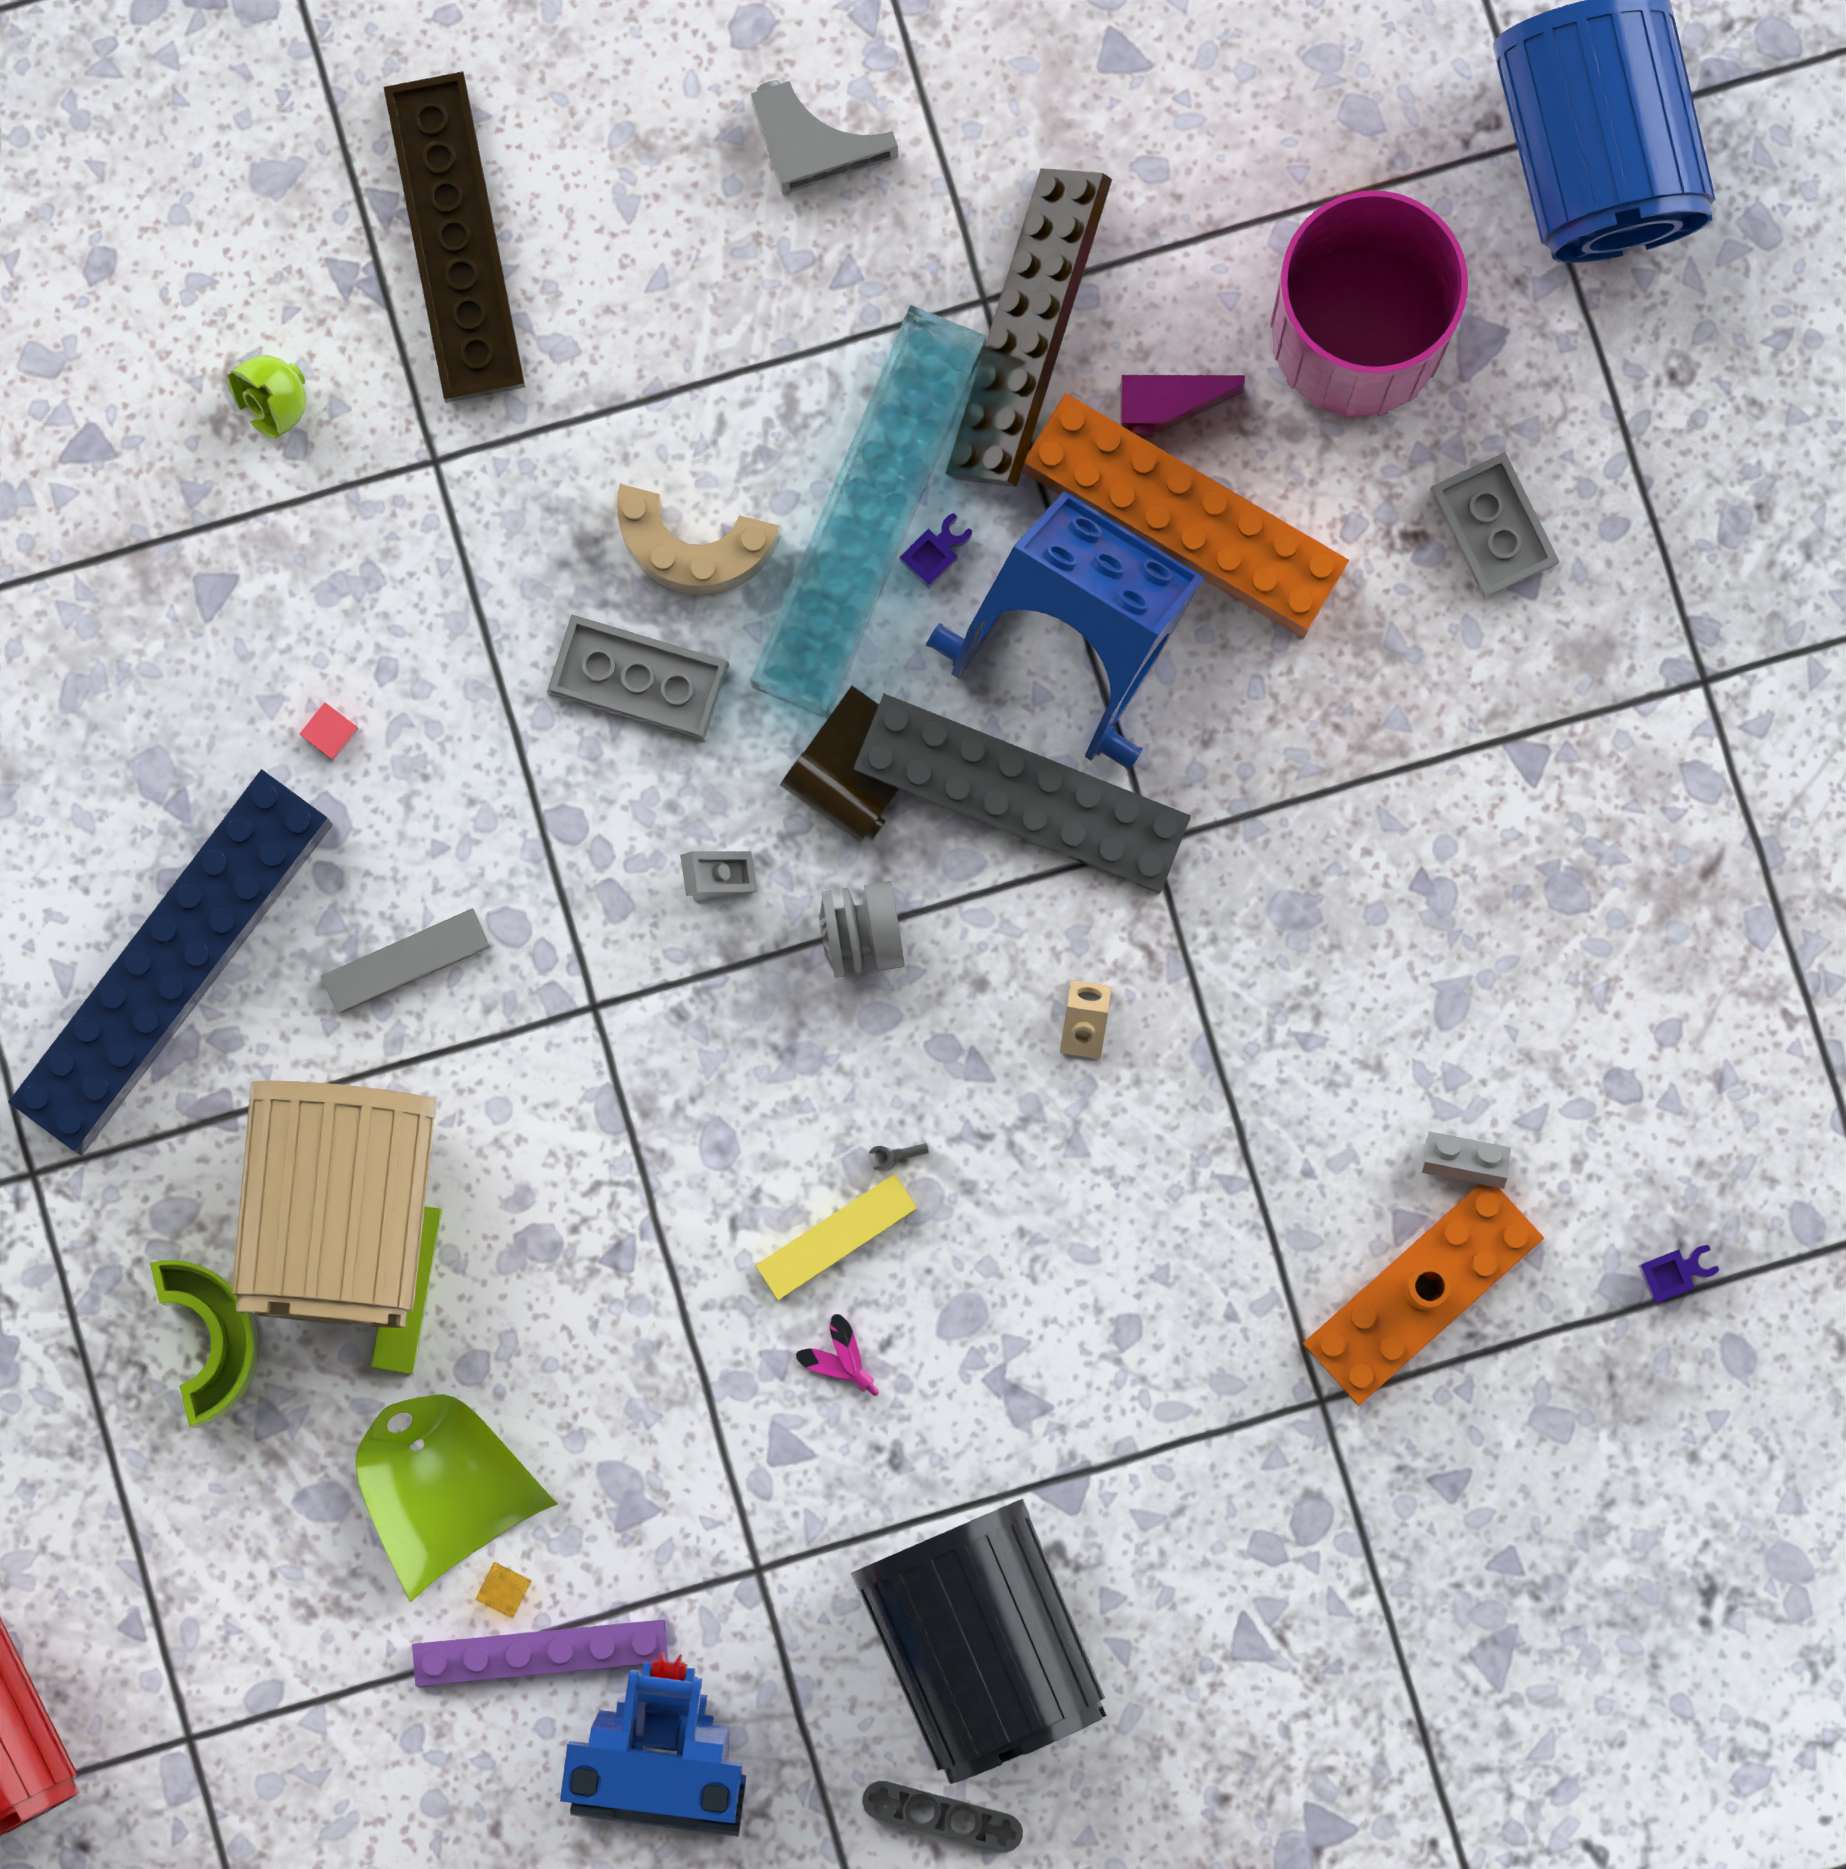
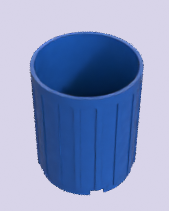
[1493,0,1716,263]

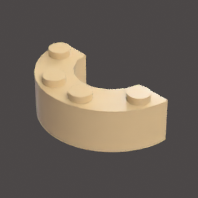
[617,484,781,595]

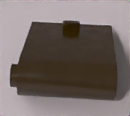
[780,685,899,843]

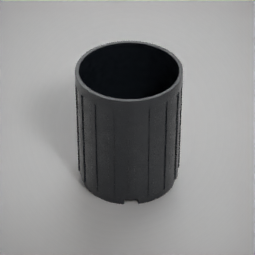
[851,1499,1107,1784]

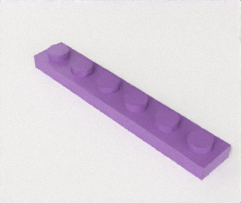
[412,1619,669,1686]

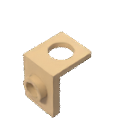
[1060,980,1111,1059]

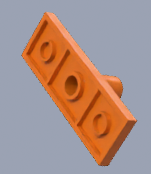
[1302,1184,1544,1406]

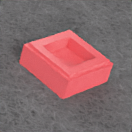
[299,702,358,761]

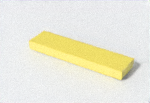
[755,1173,918,1301]

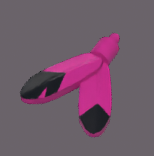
[796,1314,879,1396]

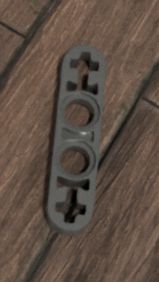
[862,1780,1023,1852]

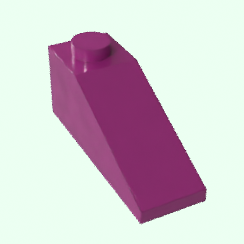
[1120,375,1245,438]

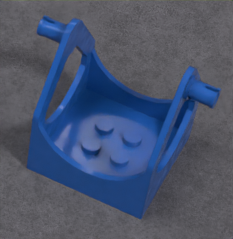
[926,491,1205,771]

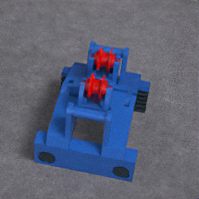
[560,1652,746,1837]

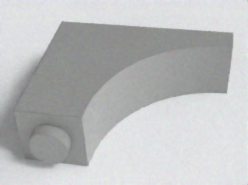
[751,80,898,195]

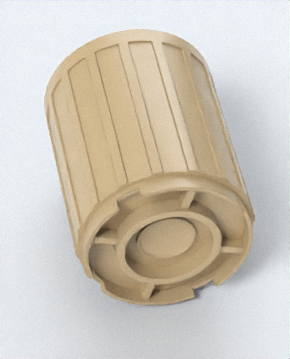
[231,1080,436,1328]

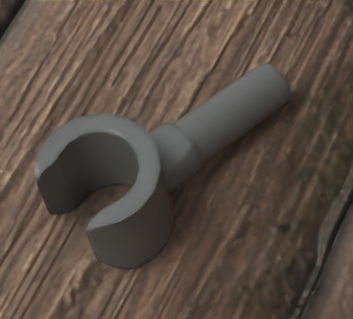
[869,1143,929,1171]

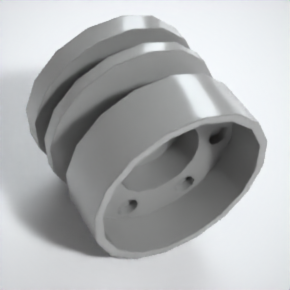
[819,881,905,978]

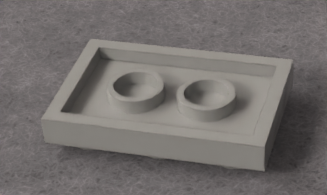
[1430,452,1560,599]

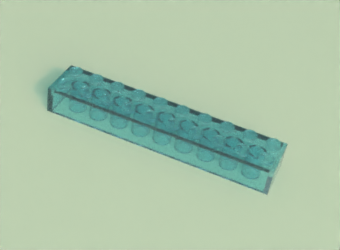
[750,305,986,719]

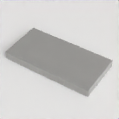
[547,614,729,741]

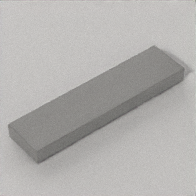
[321,908,490,1015]

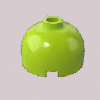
[227,355,306,439]

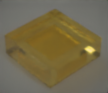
[475,1562,533,1618]

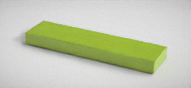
[371,1206,442,1375]

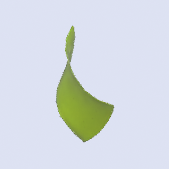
[355,1394,558,1602]

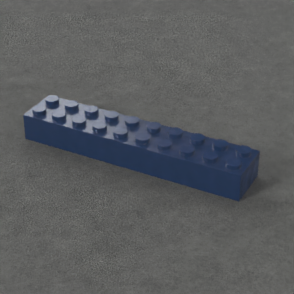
[8,769,333,1156]

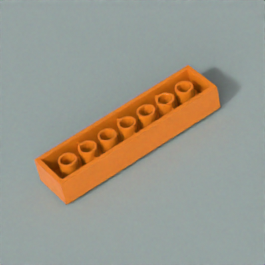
[1022,393,1349,639]

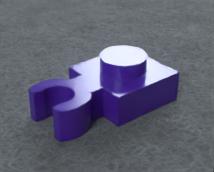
[899,513,972,588]
[1638,1245,1719,1304]

